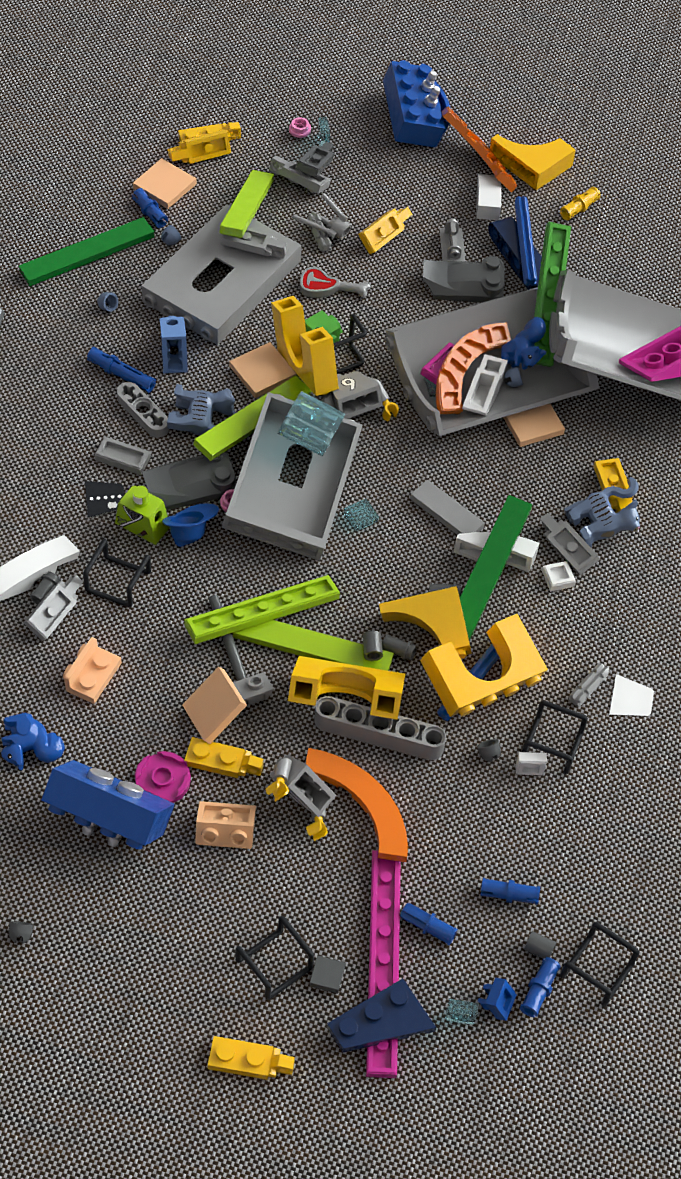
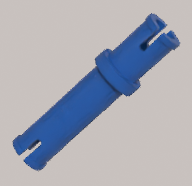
[87,347,156,393]

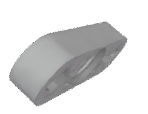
[117,382,169,438]

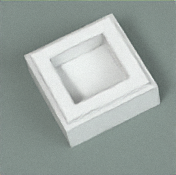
[542,561,576,592]
[515,752,547,775]

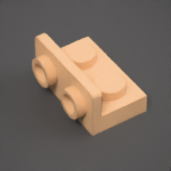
[63,637,122,704]
[195,801,256,849]

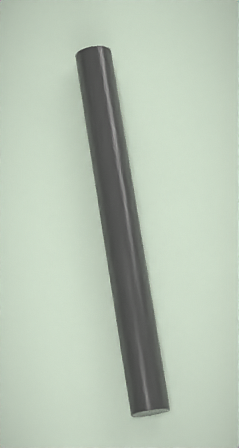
[209,595,247,681]

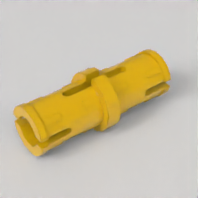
[560,186,601,220]

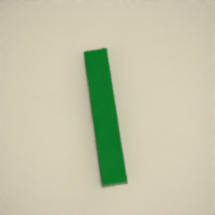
[19,217,155,286]
[460,495,532,642]

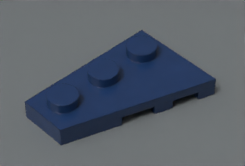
[327,979,436,1053]

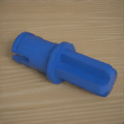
[400,903,458,945]

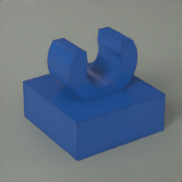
[478,978,517,1021]

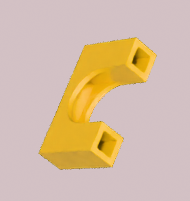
[271,296,339,396]
[420,614,548,717]
[288,656,405,720]

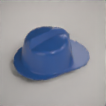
[162,503,219,547]

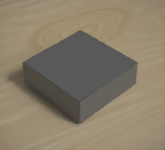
[310,955,346,994]

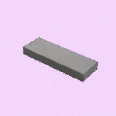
[410,480,485,535]

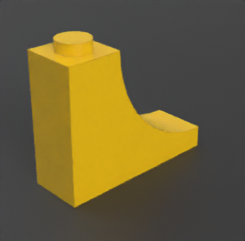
[490,134,576,190]
[379,586,472,659]

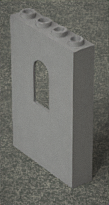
[141,204,302,345]
[222,392,363,561]

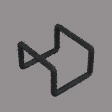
[315,314,367,374]
[83,539,151,607]
[521,700,588,774]
[235,916,314,1000]
[560,922,639,1006]

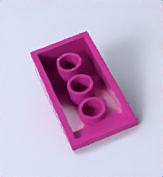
[619,326,681,382]

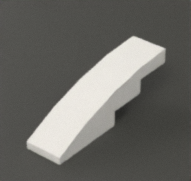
[0,535,80,601]

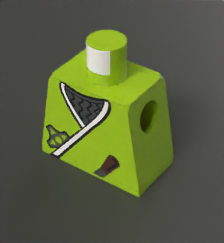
[115,486,169,545]

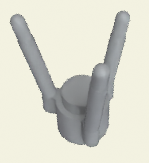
[292,193,352,240]

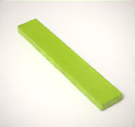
[219,170,274,238]
[193,375,312,461]
[184,575,340,644]
[233,620,394,671]

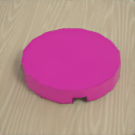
[135,751,191,803]

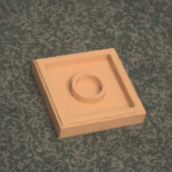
[133,158,197,209]
[229,342,296,398]
[503,404,565,447]
[183,667,247,744]

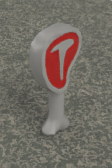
[299,267,371,299]

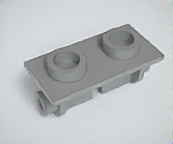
[439,218,465,261]
[233,672,274,705]

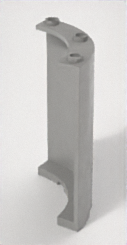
[549,270,681,401]
[385,287,599,436]

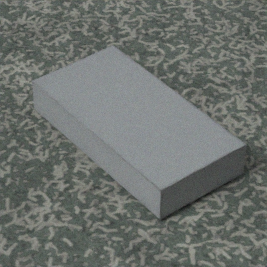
[95,437,151,475]

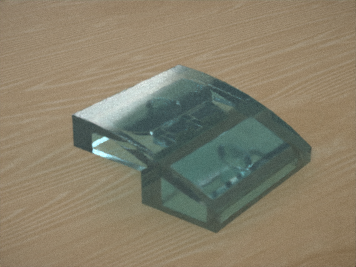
[277,391,346,457]

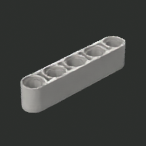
[314,696,446,760]

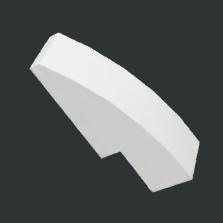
[476,174,501,220]
[462,354,508,416]
[454,532,539,573]

